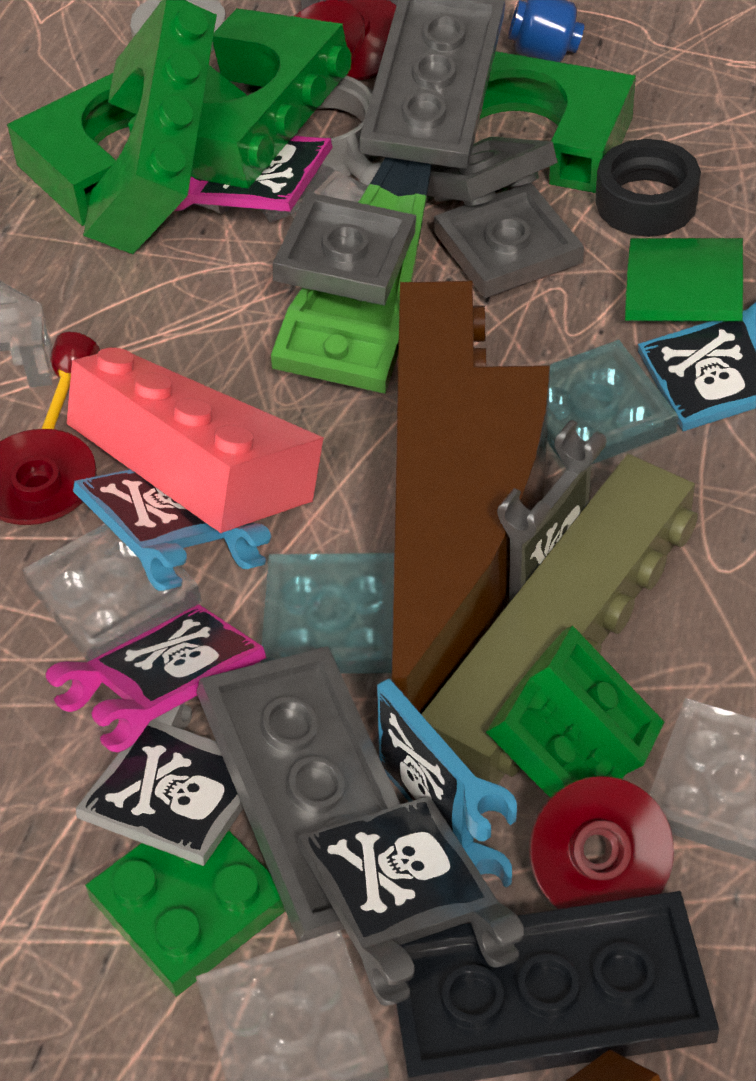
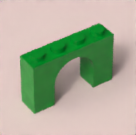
[83,0,217,254]
[128,8,351,189]
[479,51,636,193]
[7,65,247,226]

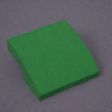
[625,238,743,321]
[486,625,665,798]

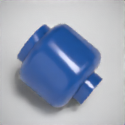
[508,0,584,62]

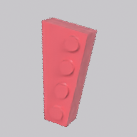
[67,347,324,533]

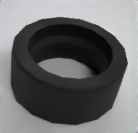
[595,139,701,237]

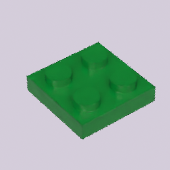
[85,830,286,997]

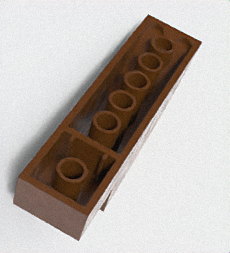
[392,281,550,714]

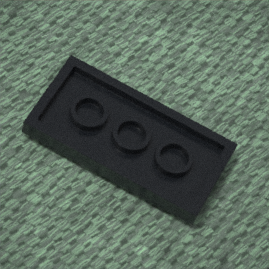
[396,891,719,1081]

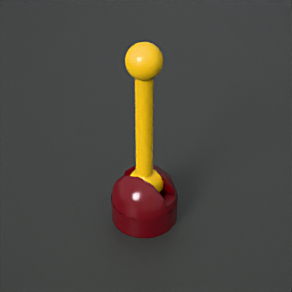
[41,332,100,429]

